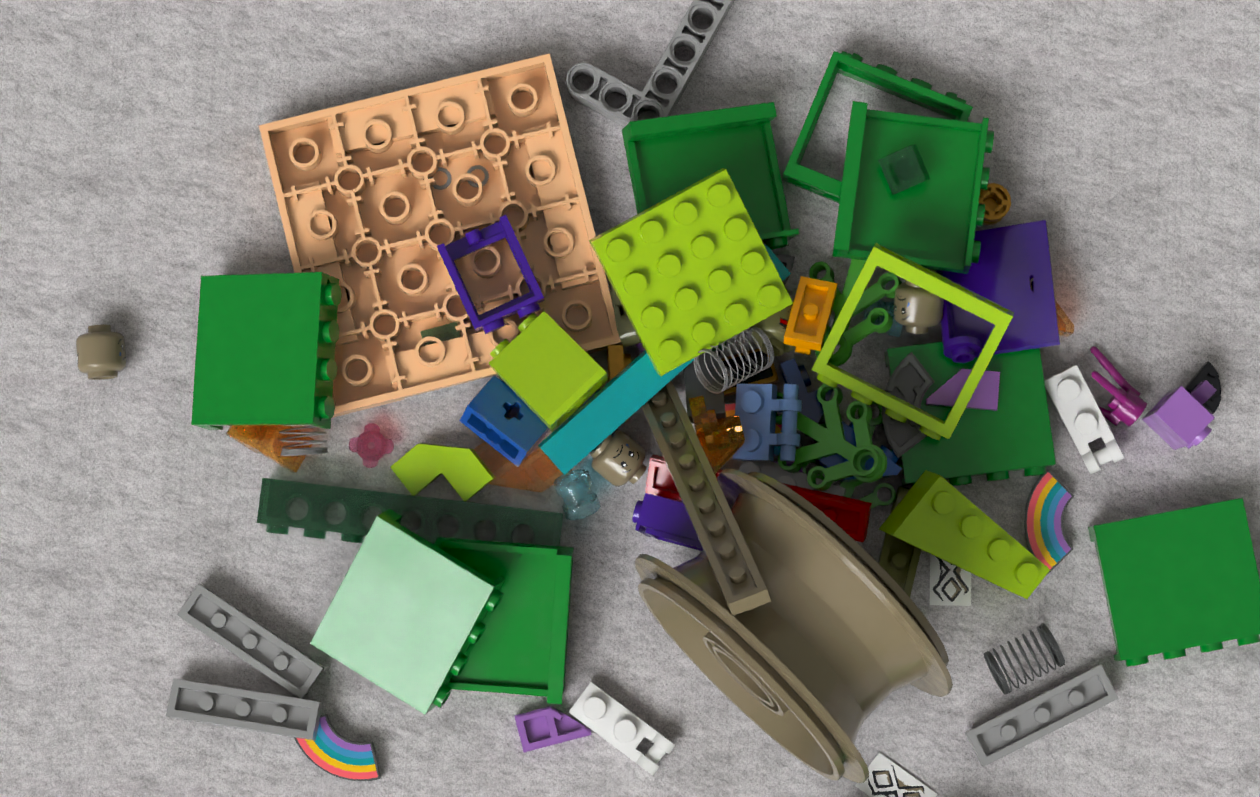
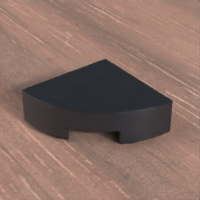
[1184,361,1221,414]

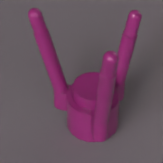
[1090,346,1147,427]

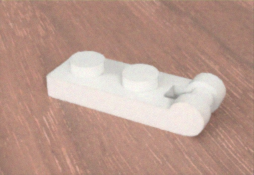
[1044,364,1125,475]
[568,682,676,776]

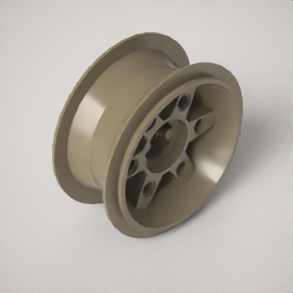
[634,468,953,783]

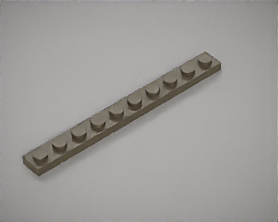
[642,380,771,616]

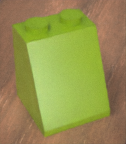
[489,311,608,432]

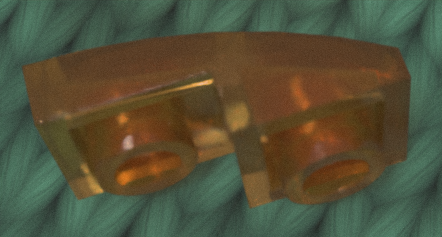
[226,425,314,473]

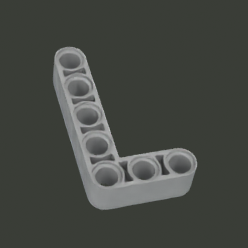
[566,0,735,127]

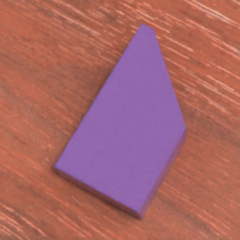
[926,369,1000,411]
[514,706,592,752]

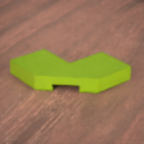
[390,443,496,502]

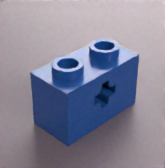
[460,375,549,467]

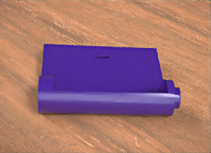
[936,220,1060,363]

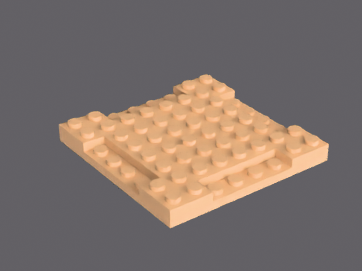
[259,53,623,418]

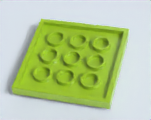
[589,168,793,376]

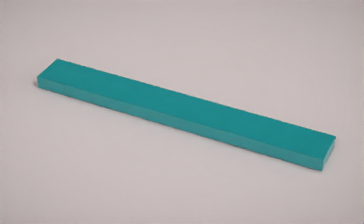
[538,244,791,475]

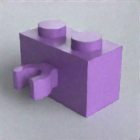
[1142,380,1216,450]

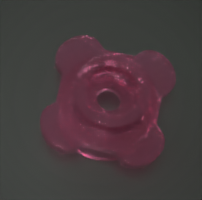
[349,423,394,468]

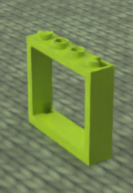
[811,243,1014,440]

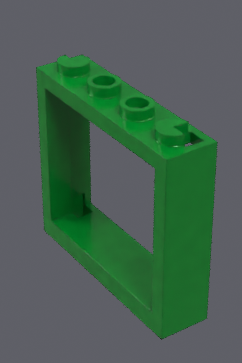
[782,51,973,203]

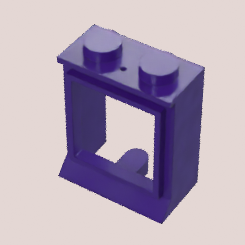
[437,215,545,334]
[632,493,703,551]

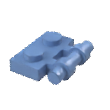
[733,384,802,462]

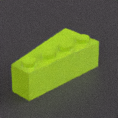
[879,470,1050,599]

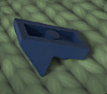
[778,358,833,436]

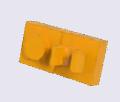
[784,276,838,355]

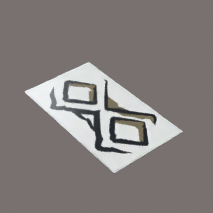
[930,554,971,606]
[855,752,937,797]

